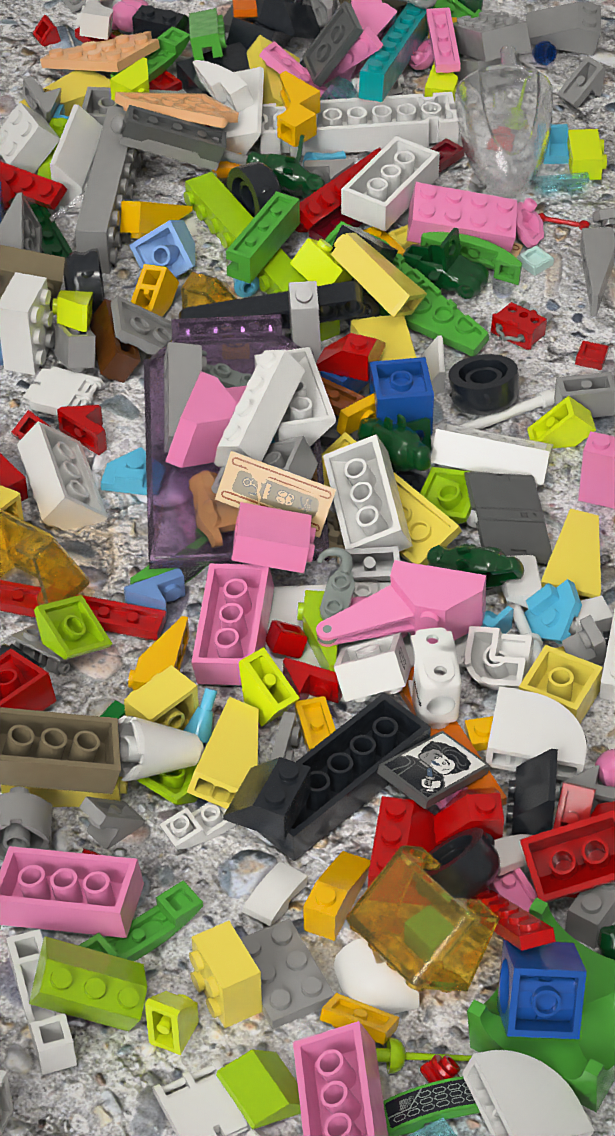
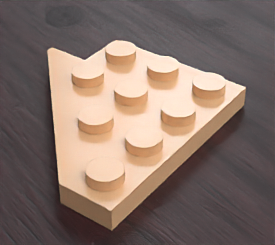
[40,31,160,72]
[115,92,239,128]

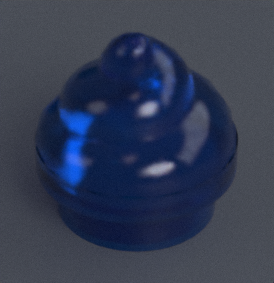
[532,41,557,65]

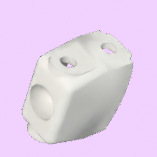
[408,627,462,729]

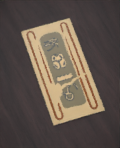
[215,451,336,538]

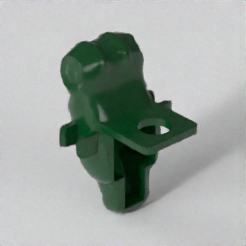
[246,135,326,199]
[403,228,489,299]
[357,414,432,473]
[427,544,524,590]

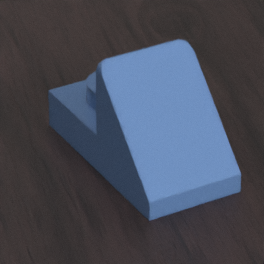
[124,568,185,621]

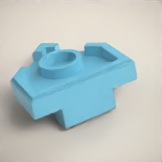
[101,447,163,497]
[524,579,582,644]

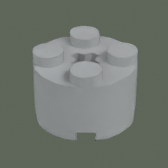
[0,786,53,861]

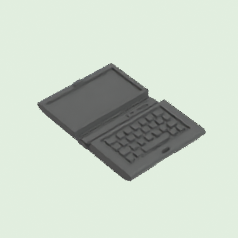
[464,472,552,564]

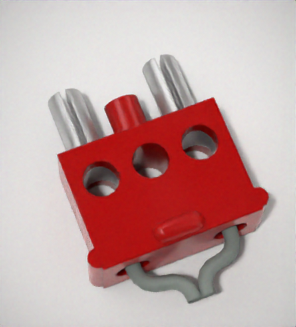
[491,301,553,350]

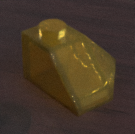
[181,272,238,309]

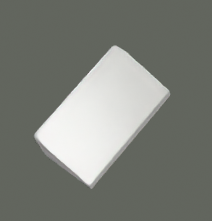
[421,336,445,393]
[503,555,542,609]

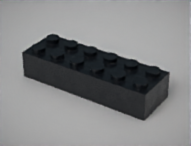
[258,693,431,861]

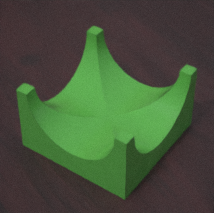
[467,898,615,1113]

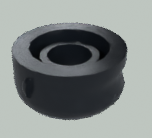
[227,162,283,218]
[64,248,105,316]
[448,354,520,415]
[412,827,500,907]

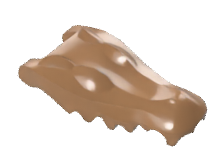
[189,470,239,548]

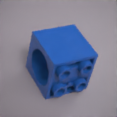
[369,357,434,438]
[497,940,587,1039]

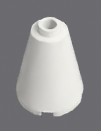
[118,716,204,781]

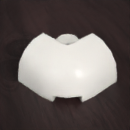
[465,626,534,690]
[334,936,420,1014]

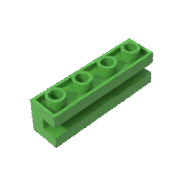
[189,8,227,61]
[226,191,300,284]

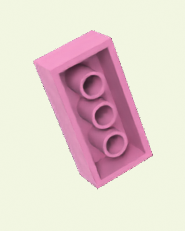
[407,182,517,253]
[191,564,274,685]
[0,846,144,938]
[293,1021,388,1136]

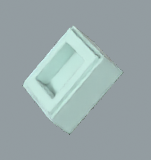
[517,246,554,276]

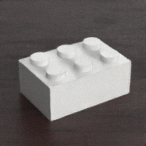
[0,272,55,375]

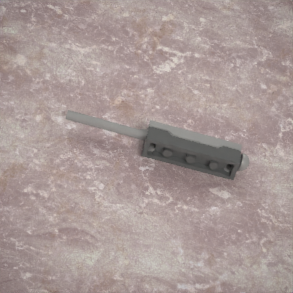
[111,105,248,171]

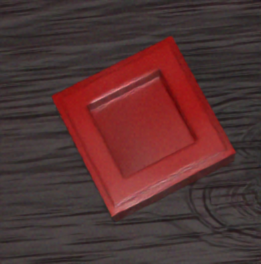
[575,341,609,370]

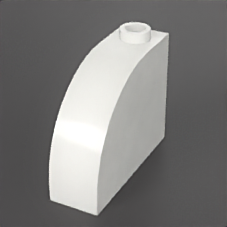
[485,686,587,781]
[462,1050,594,1136]

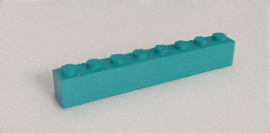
[358,3,433,102]

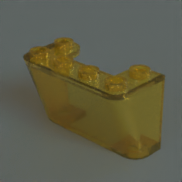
[0,509,90,605]
[346,845,500,993]

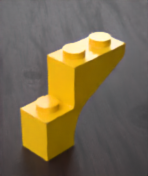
[277,71,320,147]

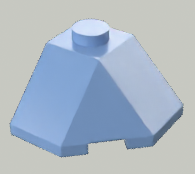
[129,220,195,278]

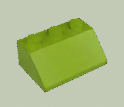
[29,936,147,1032]

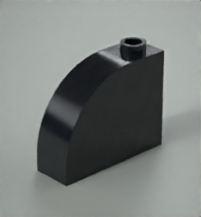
[176,42,250,98]

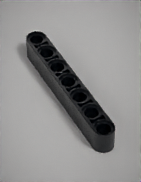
[179,281,365,343]

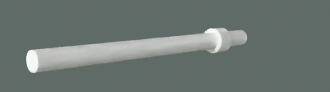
[421,389,555,448]

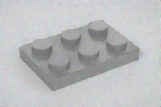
[111,295,187,359]
[240,918,335,1029]

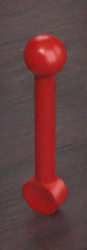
[538,213,590,230]

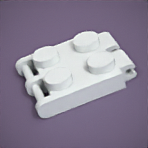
[23,366,103,416]
[152,1058,248,1136]

